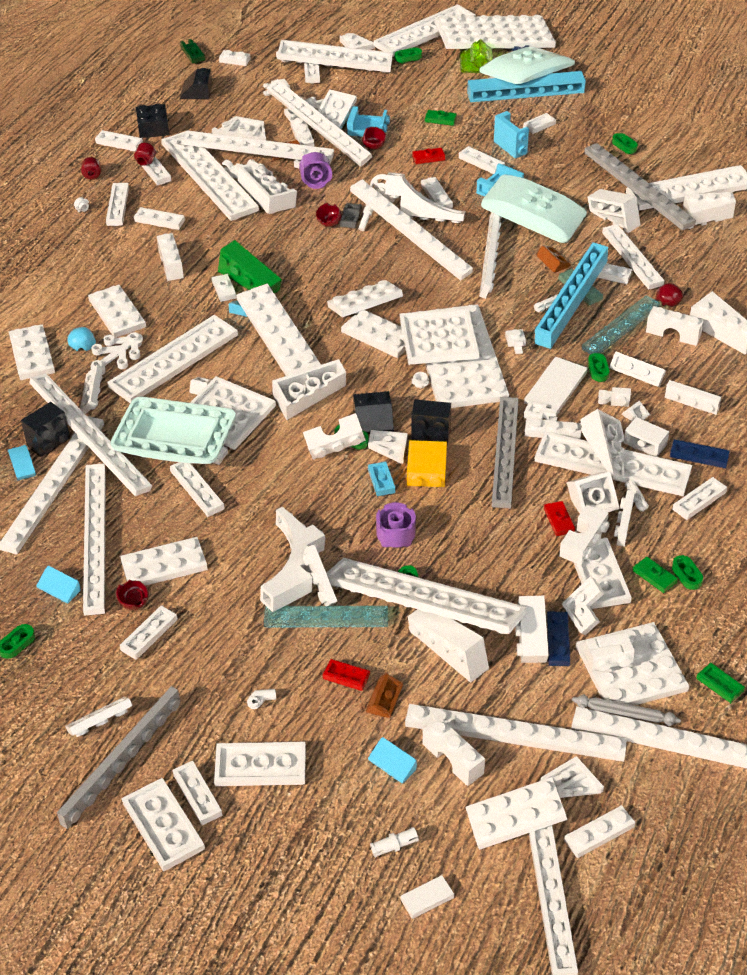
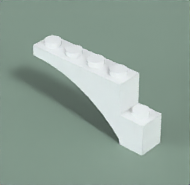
[385,172,466,223]

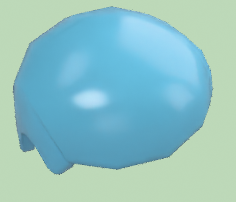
[67,327,96,351]

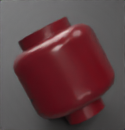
[134,142,156,166]
[81,157,101,180]

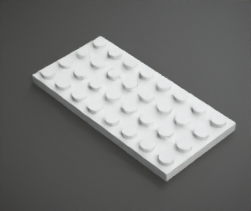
[435,15,556,49]
[412,304,509,408]

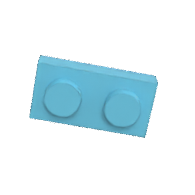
[368,462,395,496]

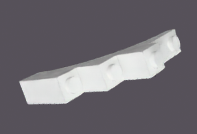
[260,507,325,612]

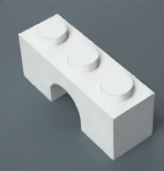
[157,233,184,281]
[646,306,704,346]
[303,414,366,459]
[560,505,610,565]
[423,717,485,786]

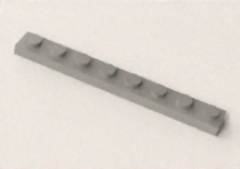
[492,397,518,509]
[57,686,180,829]

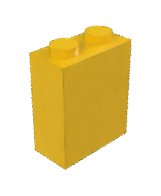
[407,440,447,487]

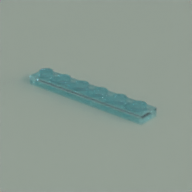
[582,295,660,355]
[264,606,388,628]

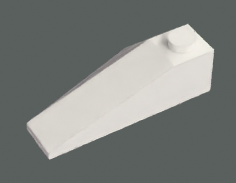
[580,409,624,480]

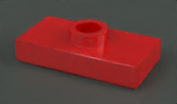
[412,147,445,164]
[544,501,575,537]
[322,659,370,691]

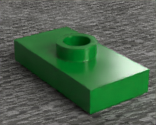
[425,110,457,126]
[633,556,678,593]
[696,662,745,704]

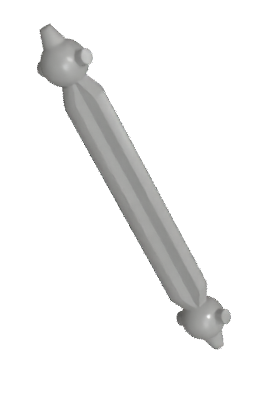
[572,694,681,726]

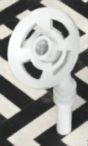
[358,174,396,231]

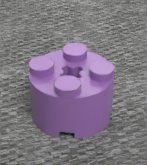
[299,152,332,189]
[376,502,416,547]

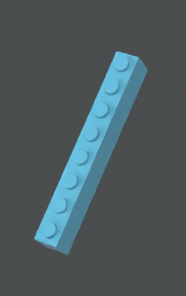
[467,71,585,102]
[535,242,608,349]

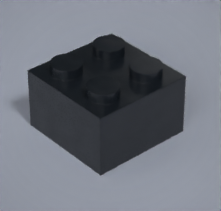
[136,104,169,138]
[411,399,451,445]
[21,401,70,457]

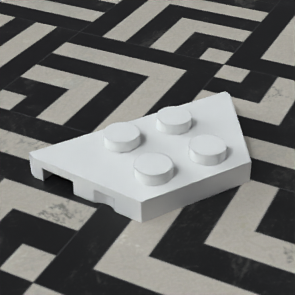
[212,116,266,140]

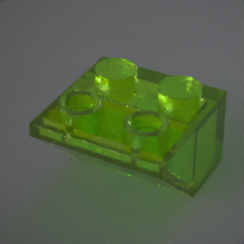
[460,39,493,73]

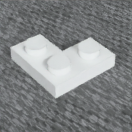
[562,577,605,635]

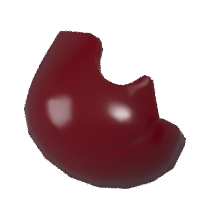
[362,127,386,150]
[316,203,342,227]
[655,283,683,307]
[116,579,149,610]

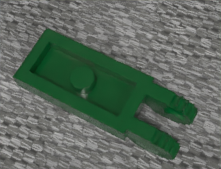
[180,39,205,64]

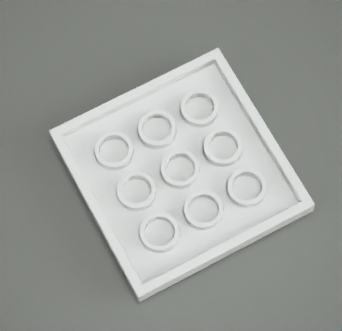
[400,308,479,365]
[190,376,276,450]
[576,622,689,706]

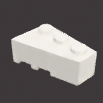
[588,189,640,233]
[683,192,736,229]
[515,596,548,663]

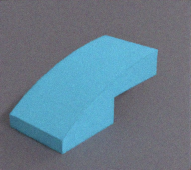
[8,445,36,481]

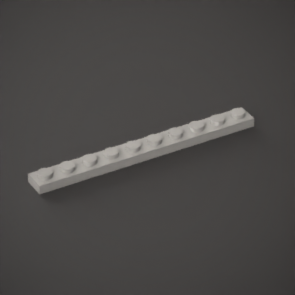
[584,143,696,230]

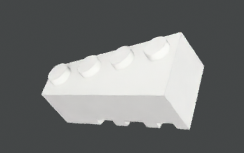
[238,163,297,214]
[690,291,747,354]
[272,359,346,420]
[408,609,489,682]

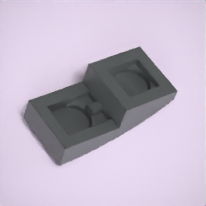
[340,203,362,228]

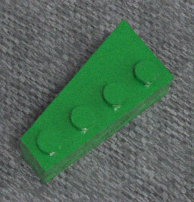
[218,240,282,294]

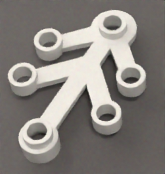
[91,332,143,375]

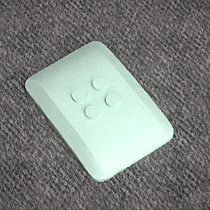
[480,47,575,84]
[481,174,587,243]
[110,397,236,464]

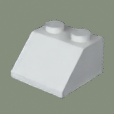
[567,472,620,514]

